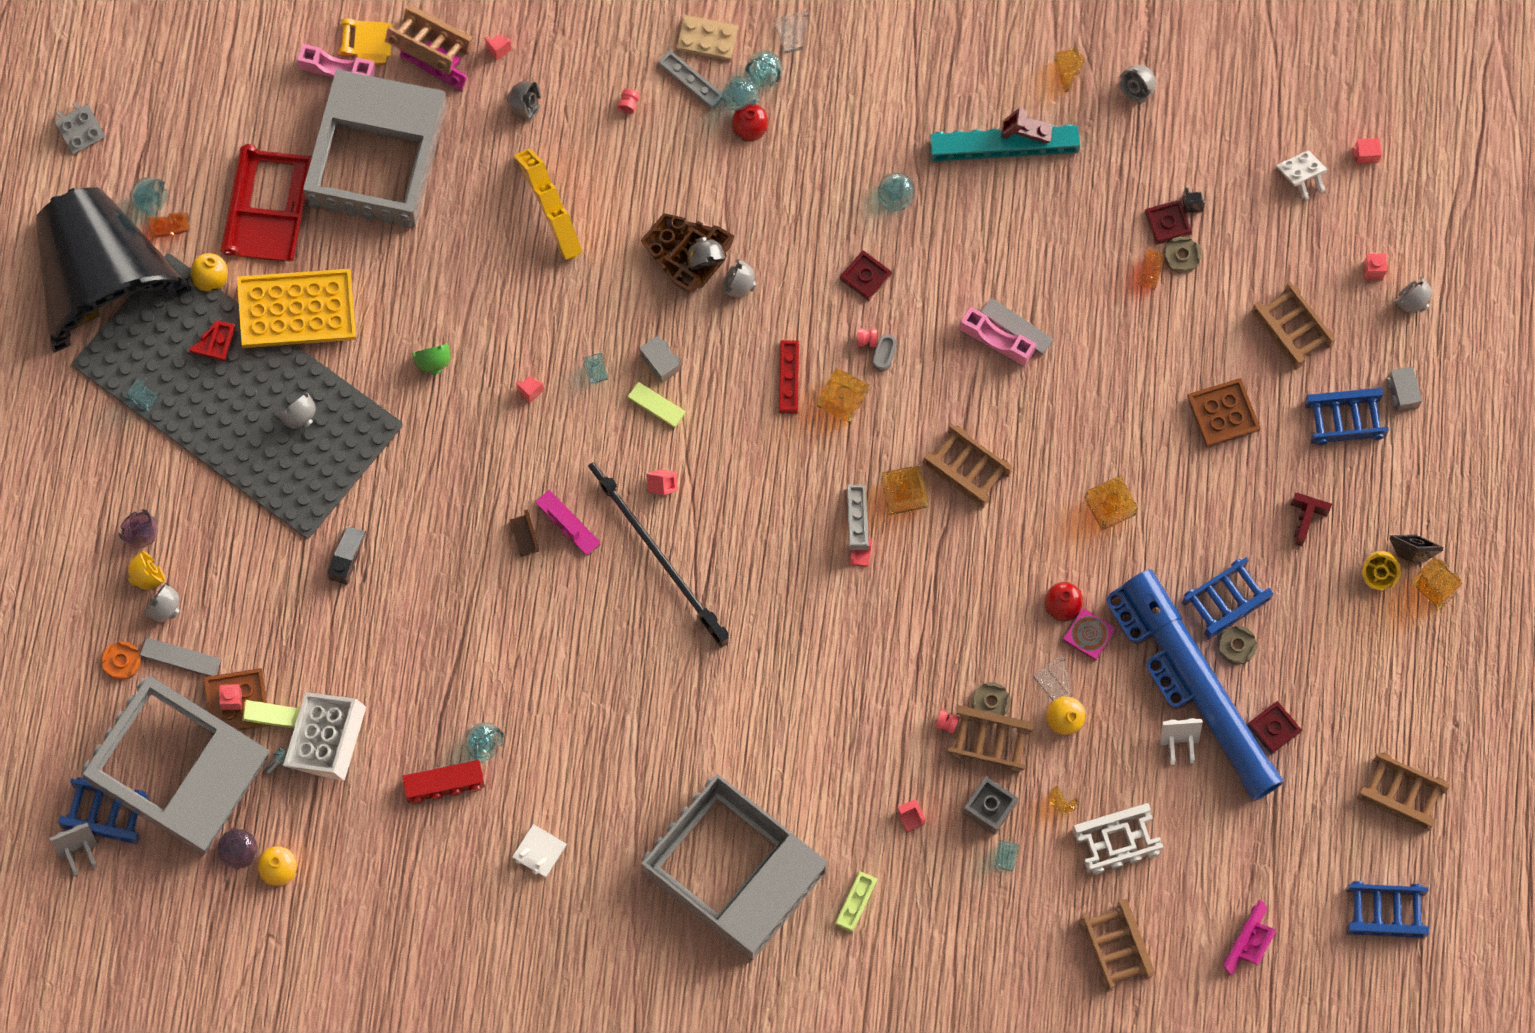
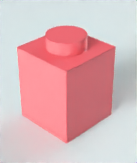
[1352,138,1382,164]
[1363,254,1387,280]
[220,684,242,710]

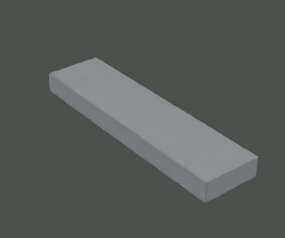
[658,50,725,110]
[981,298,1054,355]
[847,485,869,550]
[140,637,221,676]

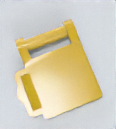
[339,18,393,66]

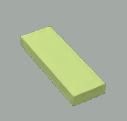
[628,382,686,428]
[242,700,300,729]
[835,871,877,933]

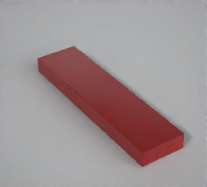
[779,340,799,414]

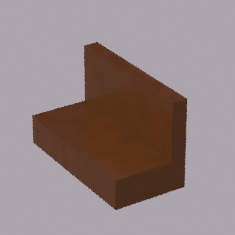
[510,509,539,557]

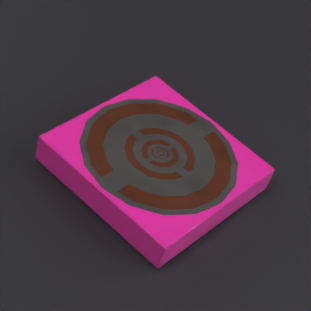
[1063,608,1116,661]

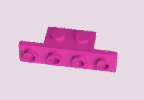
[400,41,467,91]
[536,490,600,556]
[1223,900,1276,975]

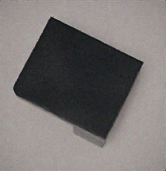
[1182,187,1205,213]

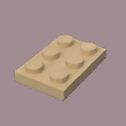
[677,15,739,61]

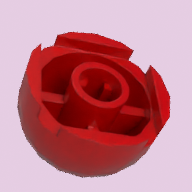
[732,103,768,141]
[1044,582,1083,622]

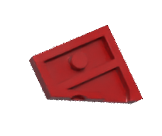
[189,320,236,361]

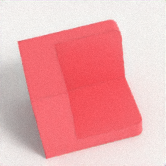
[485,34,512,60]
[516,375,544,403]
[646,469,678,495]
[850,539,872,566]
[897,799,926,832]

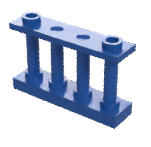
[1304,388,1389,445]
[1182,557,1274,640]
[58,777,150,845]
[1346,881,1429,938]

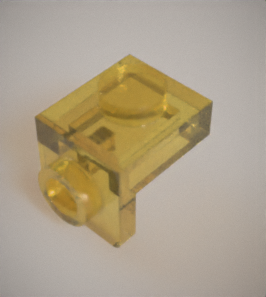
[1048,786,1079,814]

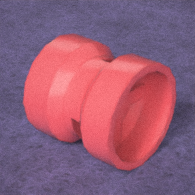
[617,89,640,114]
[857,329,877,348]
[935,710,959,735]

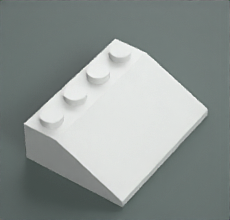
[283,692,366,781]

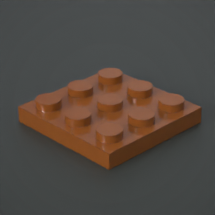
[1187,378,1261,447]
[204,668,271,735]

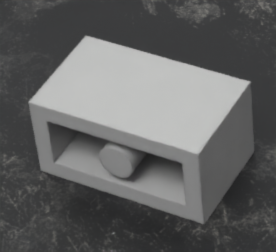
[639,336,681,383]
[1386,366,1422,412]

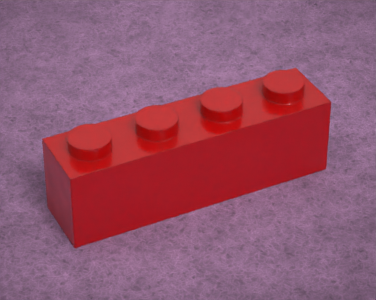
[402,760,485,804]

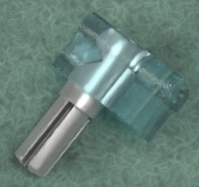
[265,747,290,774]

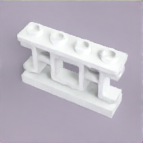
[1072,803,1164,875]

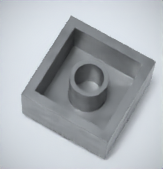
[962,777,1019,835]

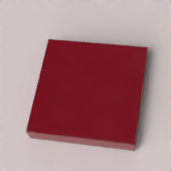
[1144,200,1192,245]
[839,250,892,301]
[1247,701,1302,754]

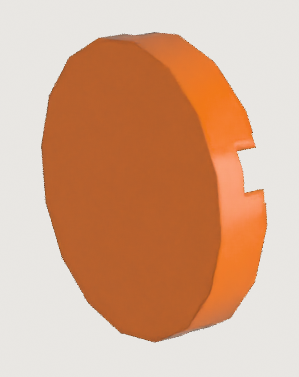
[101,641,141,680]

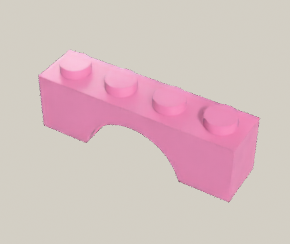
[298,44,376,78]
[960,307,1036,367]

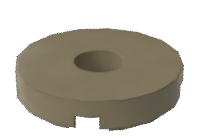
[1164,236,1201,273]
[1218,626,1257,664]
[972,682,1011,716]

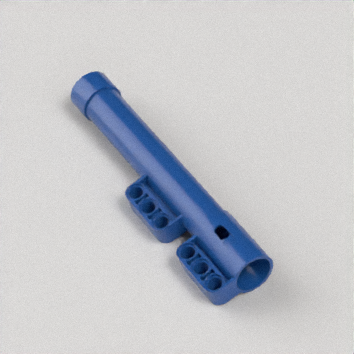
[1107,569,1284,801]

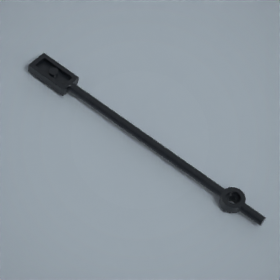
[588,462,729,648]

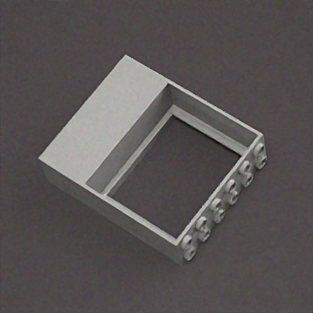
[303,69,447,227]
[82,675,270,856]
[641,774,828,961]

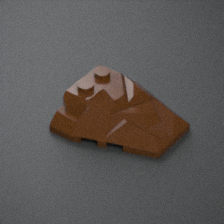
[641,213,734,293]

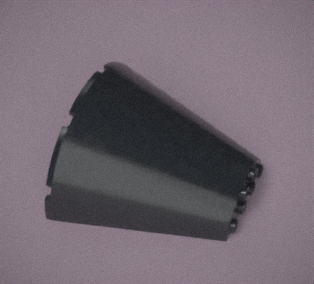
[36,187,192,353]

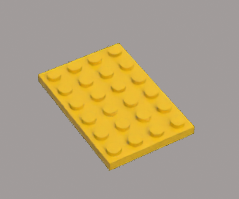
[237,269,356,348]

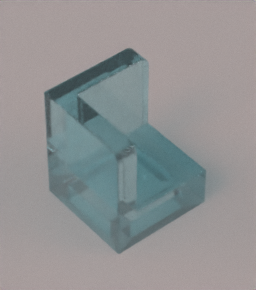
[583,352,608,385]
[127,378,158,411]
[994,840,1019,871]

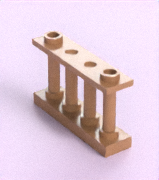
[385,5,473,74]
[1252,281,1335,369]
[923,423,1012,508]
[947,705,1035,772]
[1357,752,1450,831]
[1079,899,1155,992]

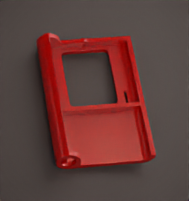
[220,144,312,262]

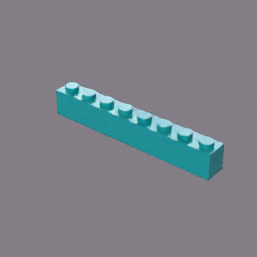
[929,124,1080,162]

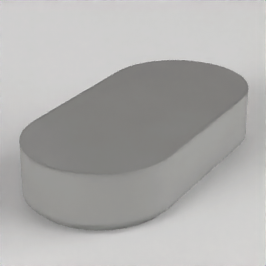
[872,334,897,371]

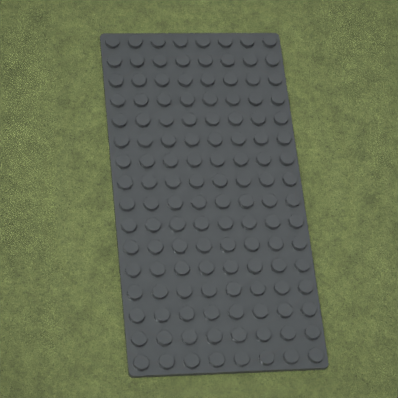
[73,254,403,538]

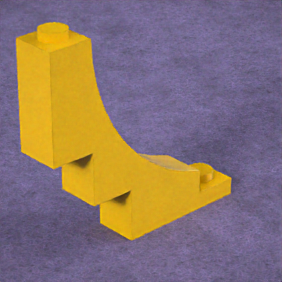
[513,148,583,260]

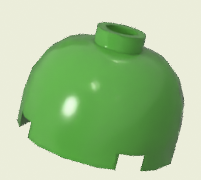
[412,344,451,375]

